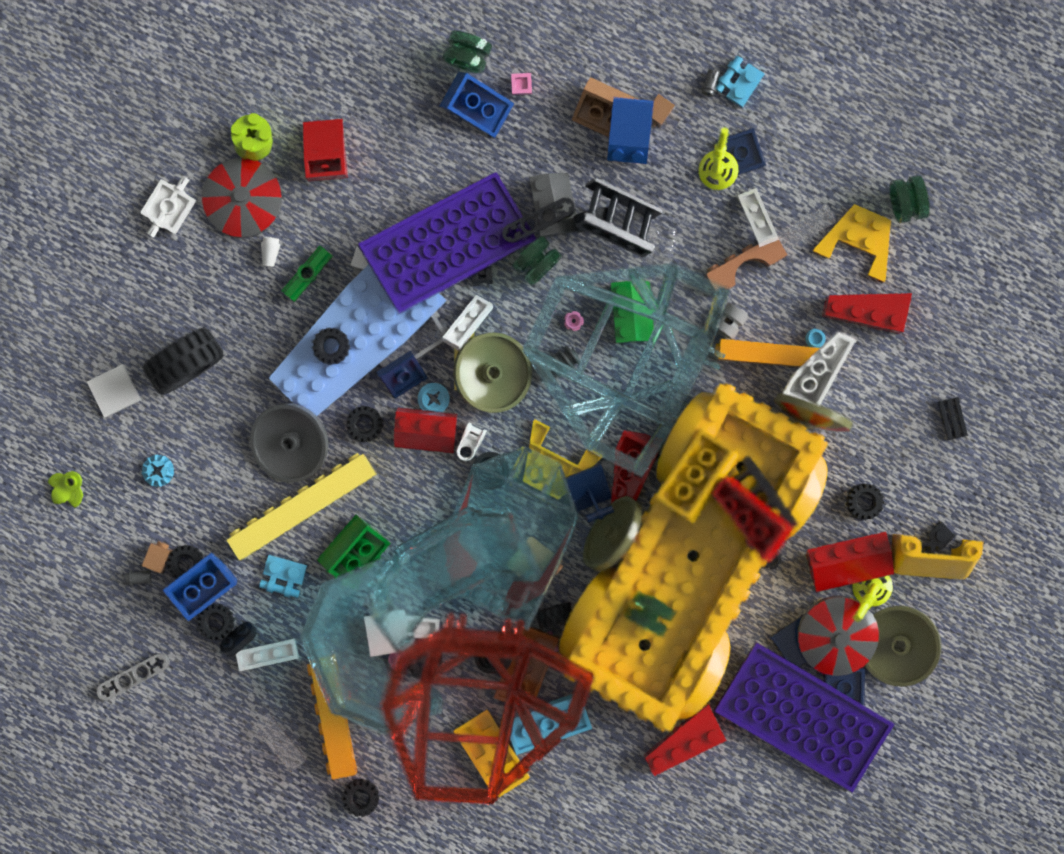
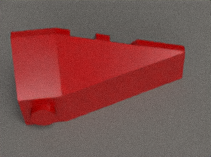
[611,430,664,503]

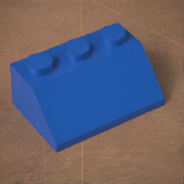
[163,552,238,621]

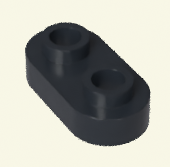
[220,622,257,657]

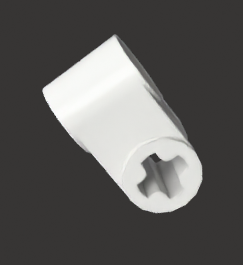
[457,422,487,462]

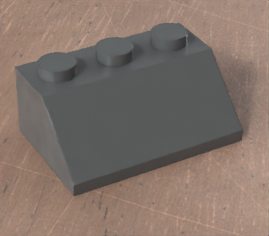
[529,173,577,239]

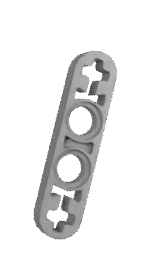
[97,653,170,700]

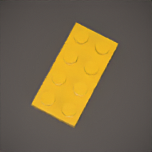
[453,709,530,799]

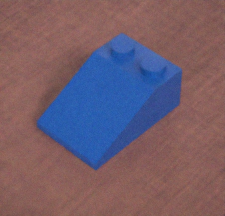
[439,71,514,138]
[607,97,654,164]

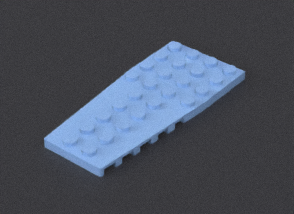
[269,264,446,416]

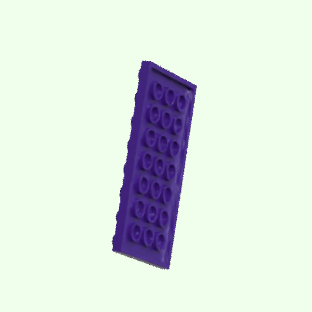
[358,172,537,315]
[714,641,895,793]

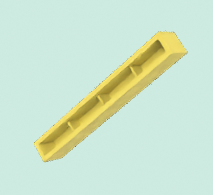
[227,453,377,560]

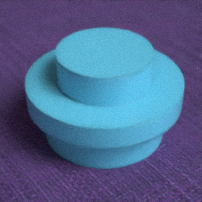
[805,329,826,348]

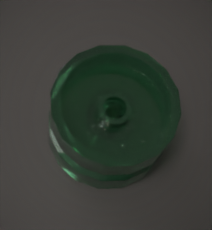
[442,30,492,74]
[889,175,929,224]
[512,236,563,286]
[624,590,676,637]

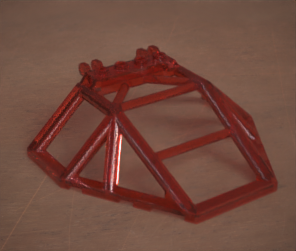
[380,613,595,804]

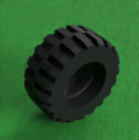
[143,327,223,395]

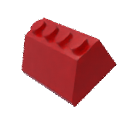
[806,532,894,592]

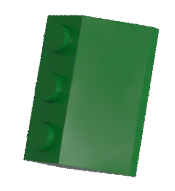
[610,281,655,344]
[317,514,391,588]

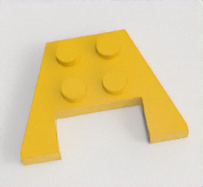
[812,204,891,283]
[524,419,603,499]

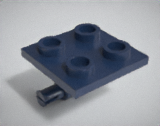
[563,464,614,523]

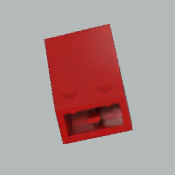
[303,119,348,182]

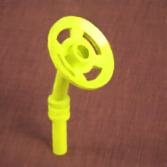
[699,128,738,190]
[852,576,892,622]

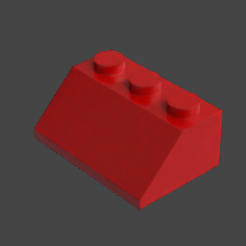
[394,407,458,453]

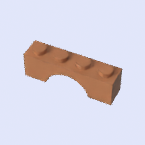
[705,239,787,297]

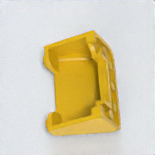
[891,534,983,579]

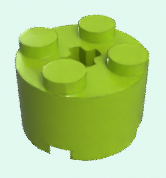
[231,113,273,161]

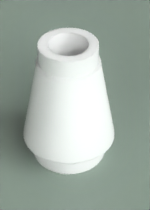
[261,237,280,267]

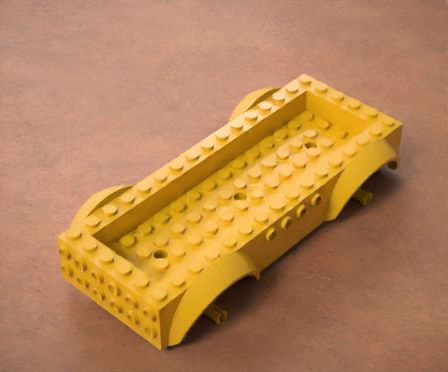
[559,383,828,732]

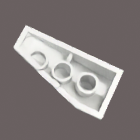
[782,332,856,405]

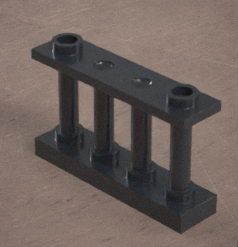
[575,177,663,258]
[712,456,799,551]

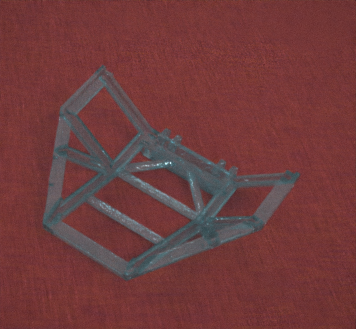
[522,263,730,477]

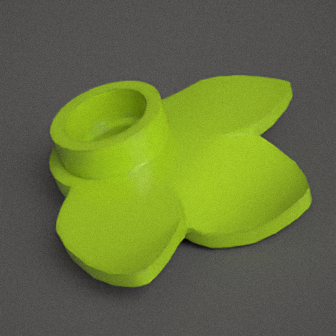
[48,471,83,508]

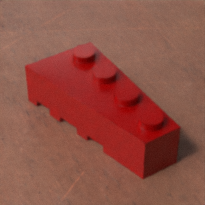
[822,293,912,334]
[712,477,795,562]
[644,703,726,776]

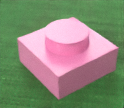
[511,73,532,95]

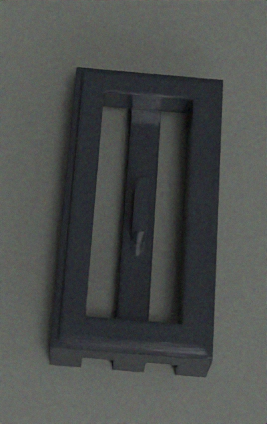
[938,397,968,440]

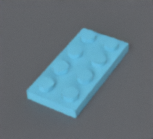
[503,692,592,755]

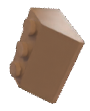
[572,77,637,137]

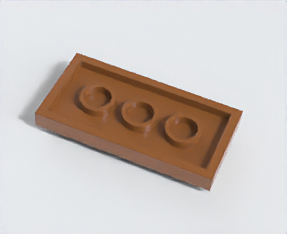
[494,623,559,710]

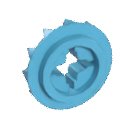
[418,383,450,412]
[142,455,174,487]

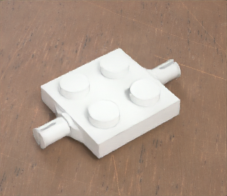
[140,176,196,237]

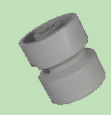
[712,303,749,340]

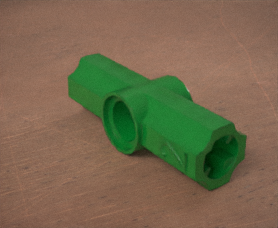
[281,245,333,302]

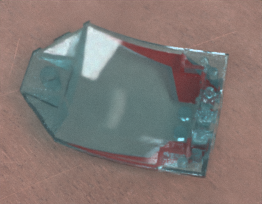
[422,446,578,630]

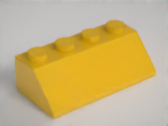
[655,429,739,524]

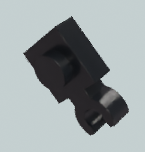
[921,521,955,554]

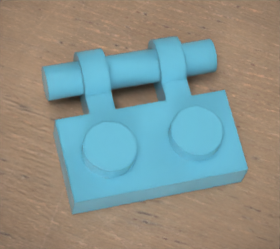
[715,56,764,108]
[259,555,308,598]

